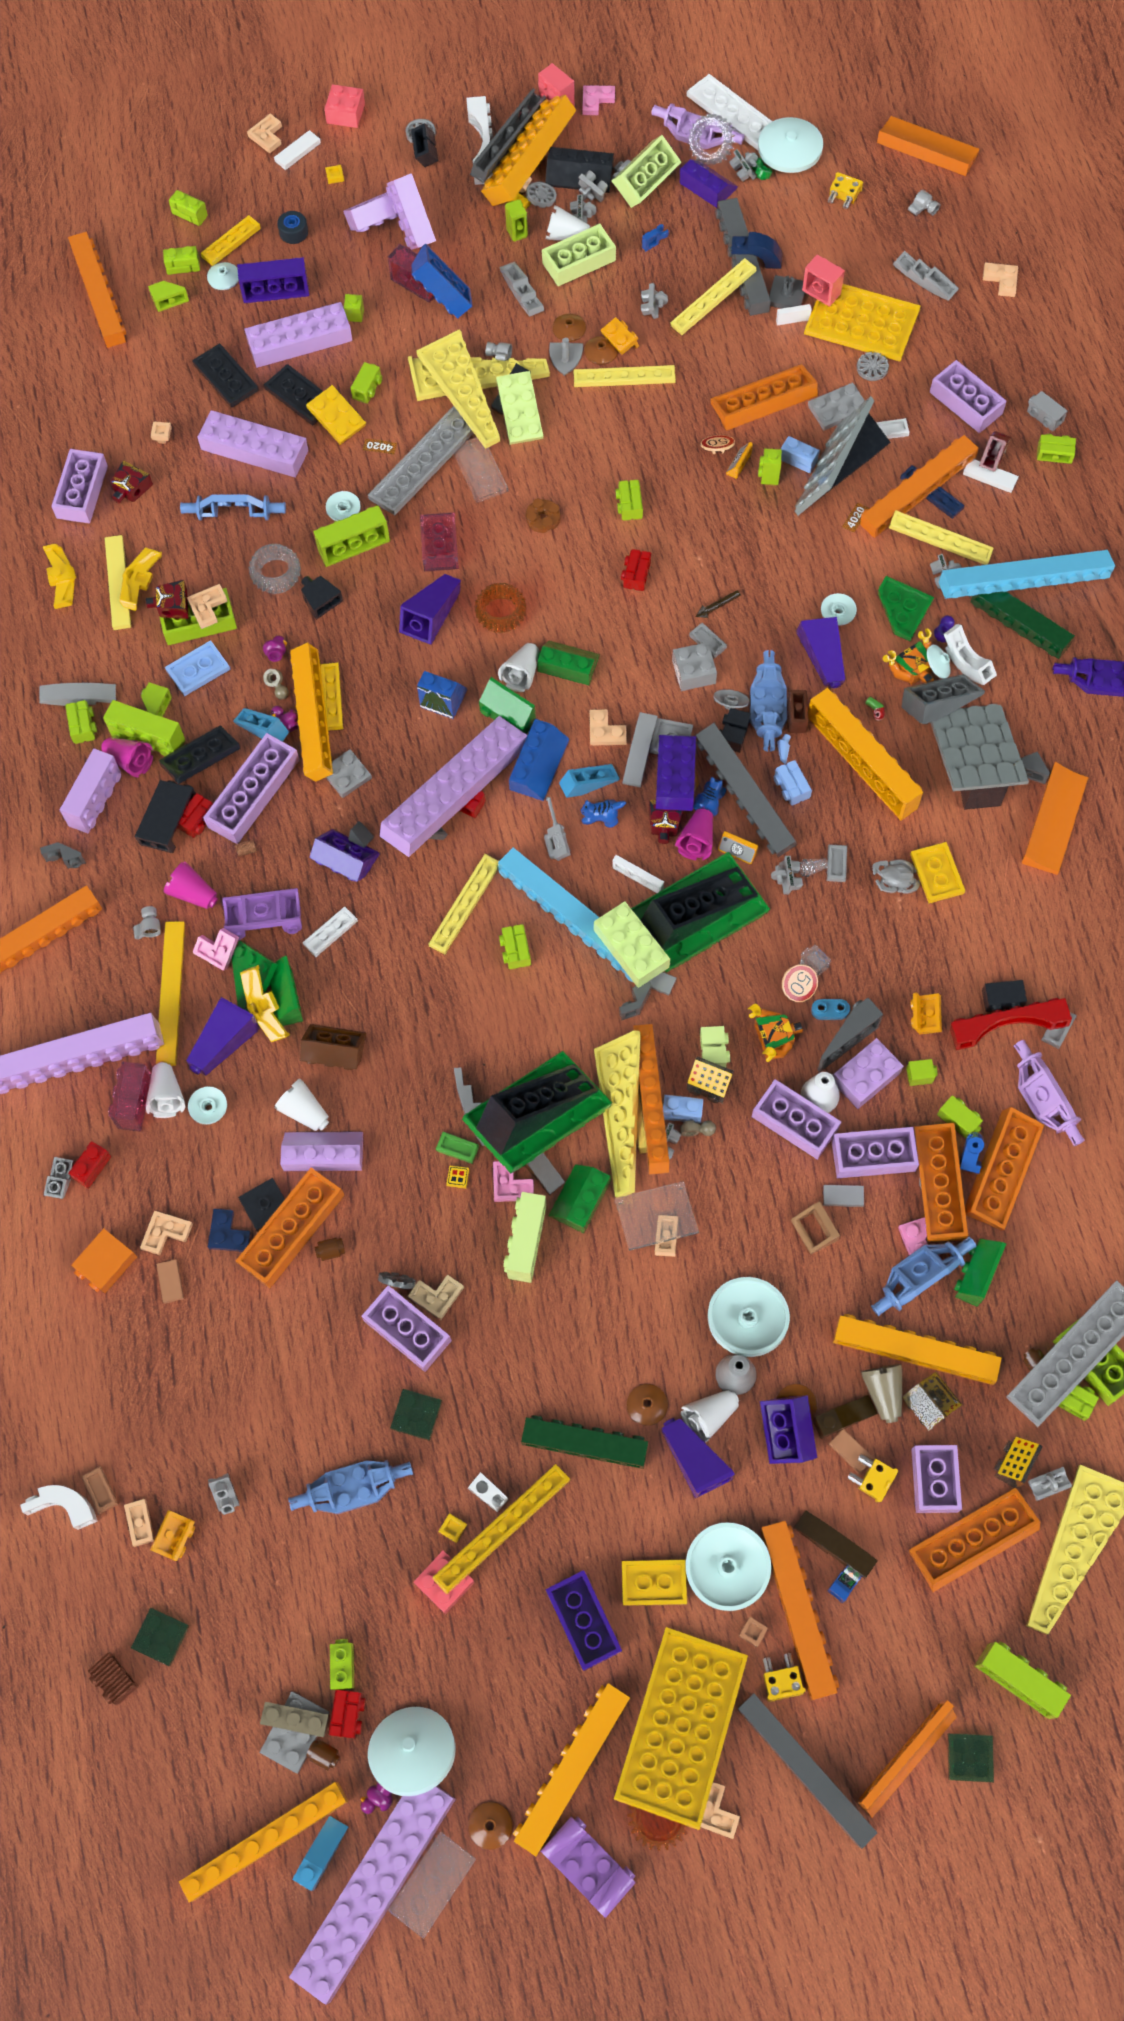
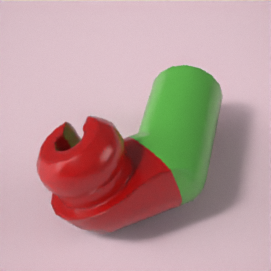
[865,696,885,720]

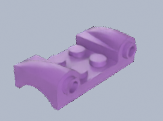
[223,888,302,941]
[541,1816,636,1918]

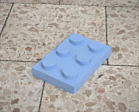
[165,640,230,697]

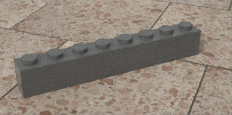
[715,198,770,316]
[696,723,797,858]

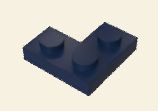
[208,1209,251,1252]

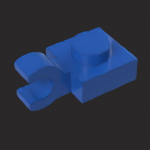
[642,224,669,251]

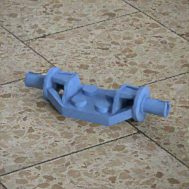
[180,495,286,521]
[750,650,787,752]
[871,1236,977,1317]
[288,1460,413,1514]

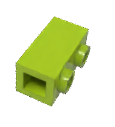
[351,362,382,404]
[758,449,782,485]
[937,1095,983,1139]
[330,1639,354,1690]

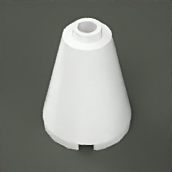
[545,205,590,241]
[498,643,540,692]
[145,1062,185,1118]
[801,1072,840,1113]
[274,1079,329,1131]
[681,1390,739,1442]

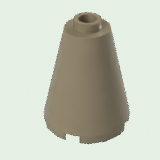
[861,1364,903,1423]

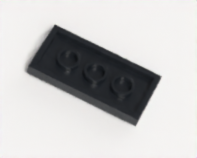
[192,343,259,408]
[264,364,323,426]
[159,725,241,784]

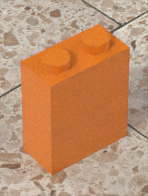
[71,1228,137,1294]

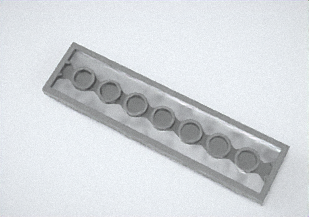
[368,406,473,515]
[1006,1280,1124,1427]

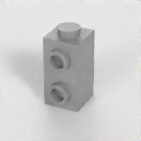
[1027,391,1067,431]

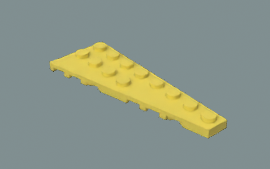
[416,330,500,449]
[408,356,550,401]
[594,1030,640,1198]
[1026,1465,1124,1635]

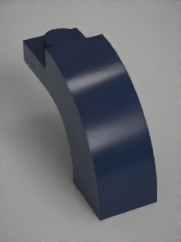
[731,232,783,269]

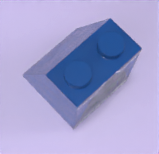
[417,671,468,719]

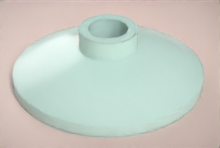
[207,262,239,290]
[326,491,361,521]
[821,593,857,625]
[927,645,951,679]
[188,1087,227,1124]

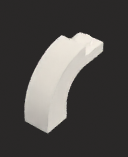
[944,624,997,685]
[20,1485,98,1530]

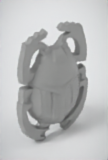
[872,860,920,894]

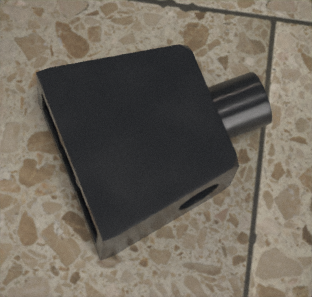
[301,576,343,620]

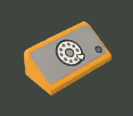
[726,442,753,479]
[718,831,758,864]

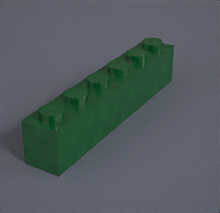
[970,591,1075,659]
[521,1415,648,1469]

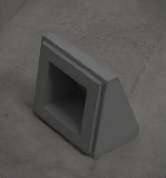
[348,821,374,848]

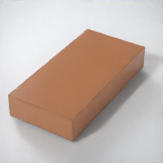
[156,1259,184,1304]
[829,1429,874,1474]
[81,1466,119,1514]

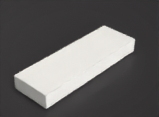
[274,130,321,170]
[963,459,1019,493]
[613,855,664,893]
[302,906,358,957]

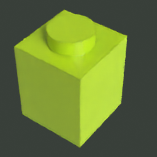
[344,294,364,322]
[906,1059,938,1086]

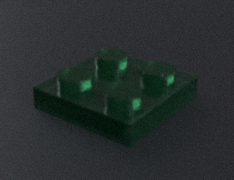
[390,1389,442,1441]
[131,1608,189,1666]
[947,1734,994,1783]

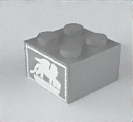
[672,642,717,691]

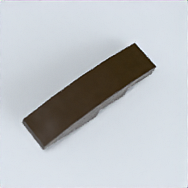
[793,1511,878,1579]

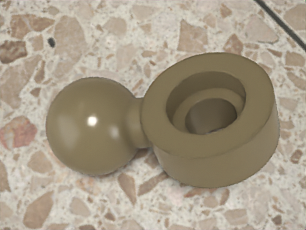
[263,669,289,700]
[680,1120,716,1137]

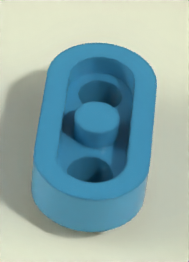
[811,999,850,1020]

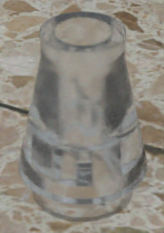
[799,858,828,877]

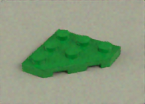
[877,576,934,642]
[232,940,278,1012]

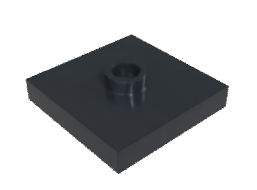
[238,1178,285,1232]

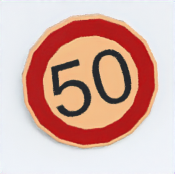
[701,435,735,454]
[782,964,818,1002]

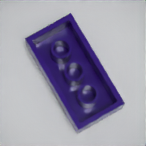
[237,257,310,303]
[656,735,696,811]
[545,1570,622,1672]

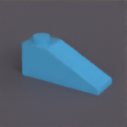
[233,708,289,742]
[559,764,620,798]
[292,1816,349,1891]

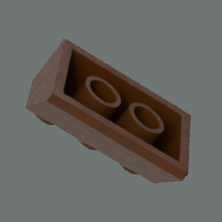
[300,1024,366,1070]

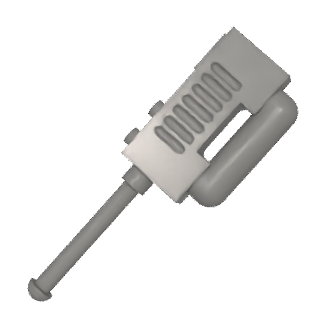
[544,797,571,861]

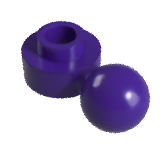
[934,615,955,643]

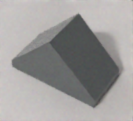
[1021,751,1050,784]

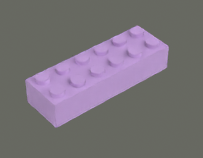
[245,302,353,368]
[198,410,308,478]
[203,733,300,844]

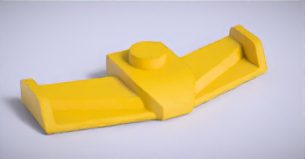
[43,544,76,609]
[119,547,162,611]
[240,965,290,1042]

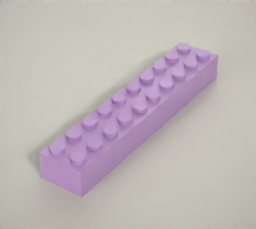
[380,716,527,857]
[0,1013,164,1094]
[289,1786,456,2005]

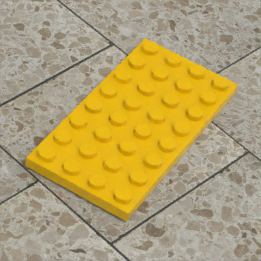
[614,1627,748,1830]

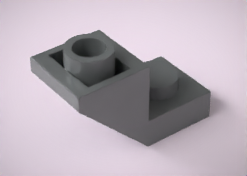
[40,842,86,869]
[619,982,652,1020]

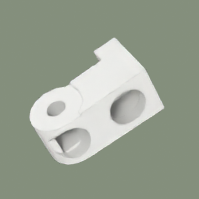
[468,1472,508,1512]

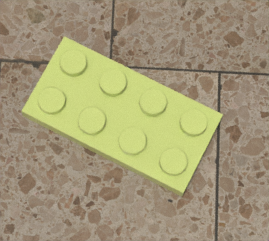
[496,371,543,445]

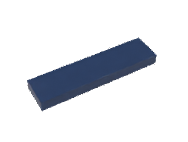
[900,465,965,519]

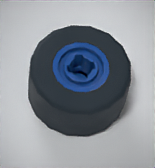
[278,211,308,244]

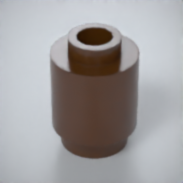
[315,1237,345,1261]
[1022,1348,1044,1371]
[306,1740,340,1771]

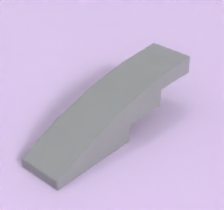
[893,251,959,301]
[499,262,544,317]
[39,683,116,706]
[623,712,658,787]
[454,1068,485,1146]

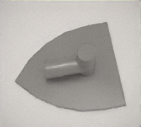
[549,338,583,376]

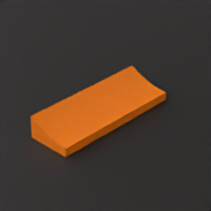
[877,116,979,176]
[710,364,818,431]
[1021,761,1088,875]
[965,1107,1044,1231]
[914,1123,968,1241]
[236,1168,345,1289]
[909,1488,1041,1592]
[856,1700,957,1818]

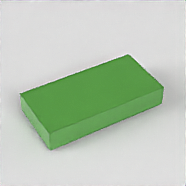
[436,1132,480,1164]

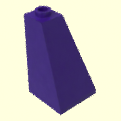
[399,574,461,645]
[796,617,845,688]
[186,997,260,1076]
[661,1418,735,1499]

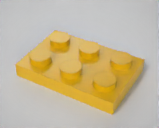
[306,385,366,445]
[910,842,965,903]
[622,1560,687,1606]

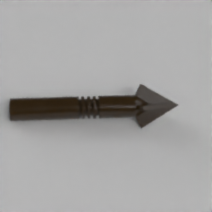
[695,590,740,618]

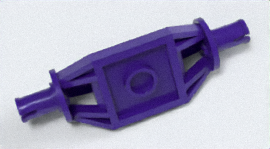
[1053,657,1124,697]

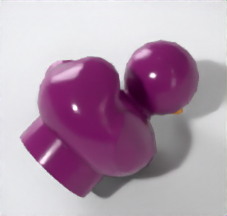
[263,635,287,662]
[271,706,299,733]
[360,1783,393,1814]

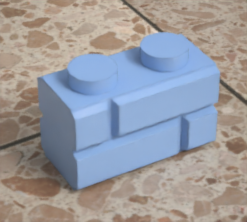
[781,436,820,473]
[773,760,812,805]
[663,1095,703,1124]

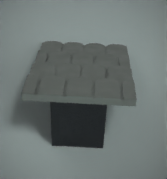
[795,396,891,516]
[930,704,1029,810]

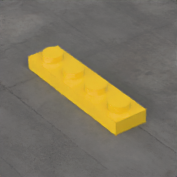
[201,215,261,266]
[320,663,343,731]

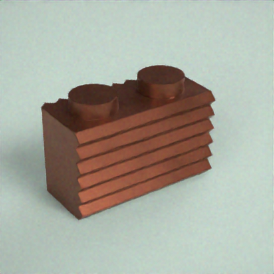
[787,690,809,733]
[88,1653,138,1705]

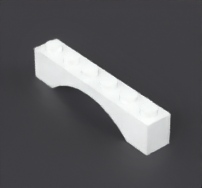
[467,96,493,185]

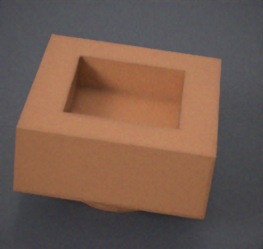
[739,1617,768,1647]

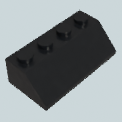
[545,147,614,193]

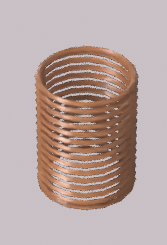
[235,839,257,857]

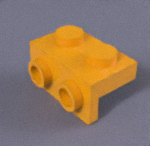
[600,317,639,355]
[910,992,942,1035]
[150,1510,195,1561]

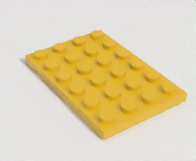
[804,284,921,362]

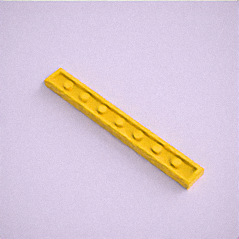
[156,922,185,1066]
[432,1464,570,1594]

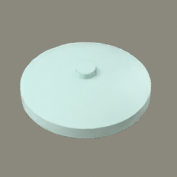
[758,117,823,173]
[708,1277,790,1357]
[686,1522,771,1611]
[368,1707,456,1796]

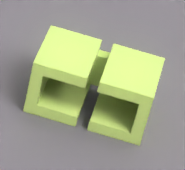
[700,1026,730,1070]

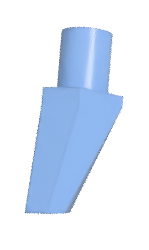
[777,734,791,764]

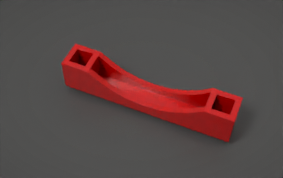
[950,998,1072,1050]

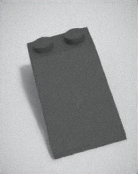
[901,674,985,724]
[817,998,883,1072]

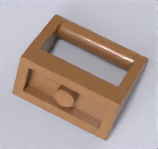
[791,1201,840,1254]

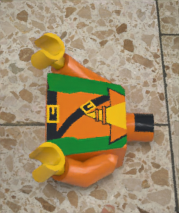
[882,629,934,685]
[748,1004,803,1062]

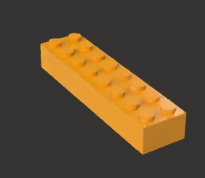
[481,95,576,206]
[808,688,923,821]

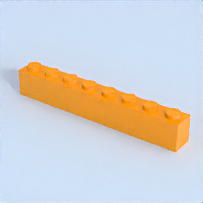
[290,642,333,782]
[833,1314,1002,1385]
[513,1683,630,1857]
[179,1782,349,1902]

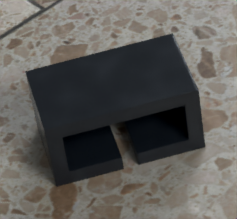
[411,123,438,167]
[719,708,751,753]
[982,980,1027,1012]

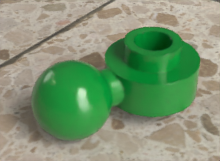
[751,158,772,180]

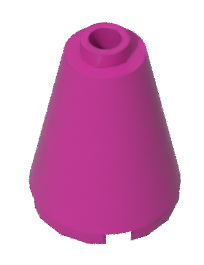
[102,737,153,777]
[675,808,713,860]
[164,862,218,909]

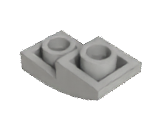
[44,1157,75,1199]

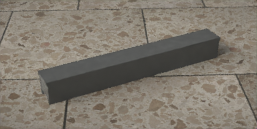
[470,89,546,183]
[738,1693,877,1849]

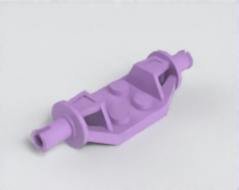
[652,103,744,149]
[1014,1040,1085,1146]

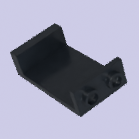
[134,780,196,853]

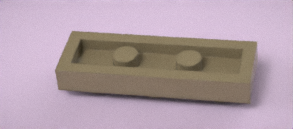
[260,1702,329,1737]

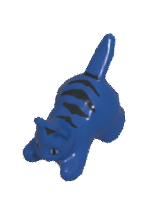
[693,777,727,816]
[581,799,626,828]

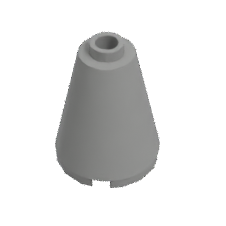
[716,1354,756,1395]

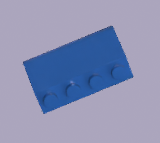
[412,243,472,319]
[509,719,569,801]

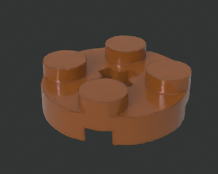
[526,498,560,533]

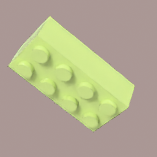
[611,135,681,208]
[542,224,616,286]
[594,901,670,988]
[504,1192,546,1283]

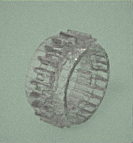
[688,113,735,165]
[248,544,301,594]

